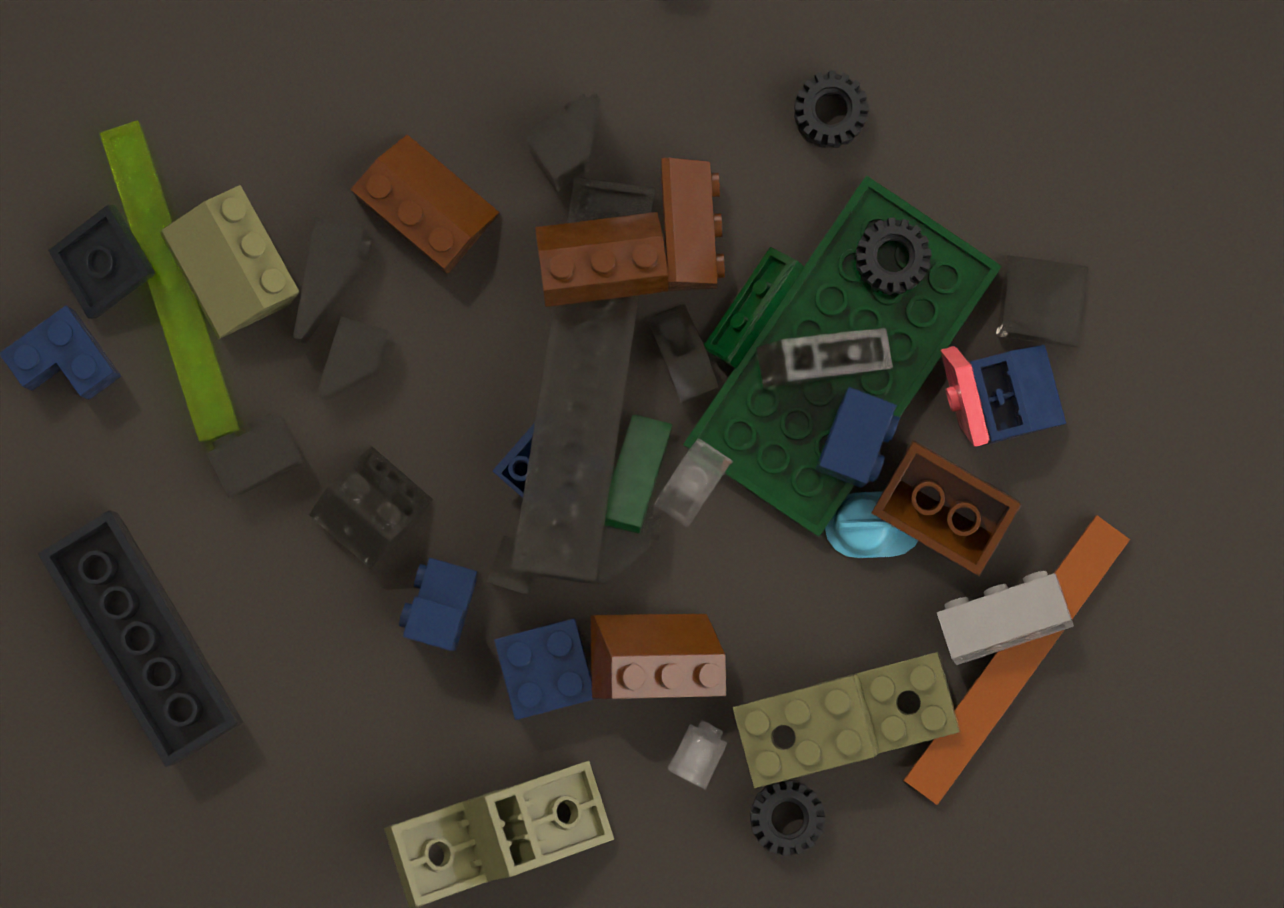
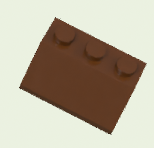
[350,134,500,275]
[661,158,725,292]
[535,212,668,307]
[871,440,1021,576]
[591,614,726,699]

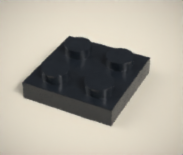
[48,205,156,319]

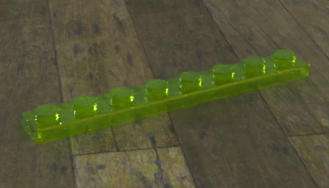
[99,120,240,443]

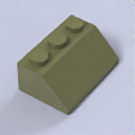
[160,185,299,339]

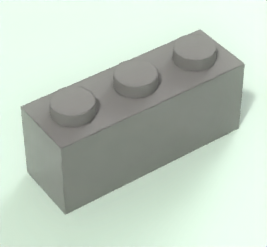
[937,571,1074,665]

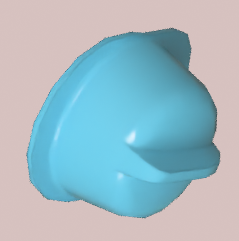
[825,492,918,558]

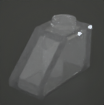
[654,438,732,527]
[667,720,727,789]

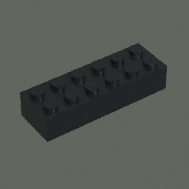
[38,510,244,767]

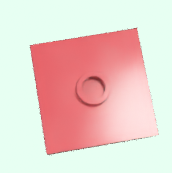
[940,346,989,447]

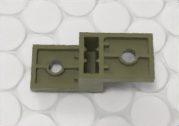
[733,652,960,788]
[384,761,614,908]

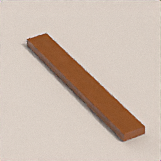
[903,515,1130,805]

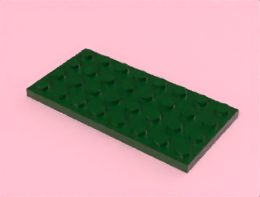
[683,175,1002,537]

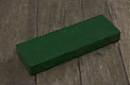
[703,247,804,369]
[600,414,672,534]

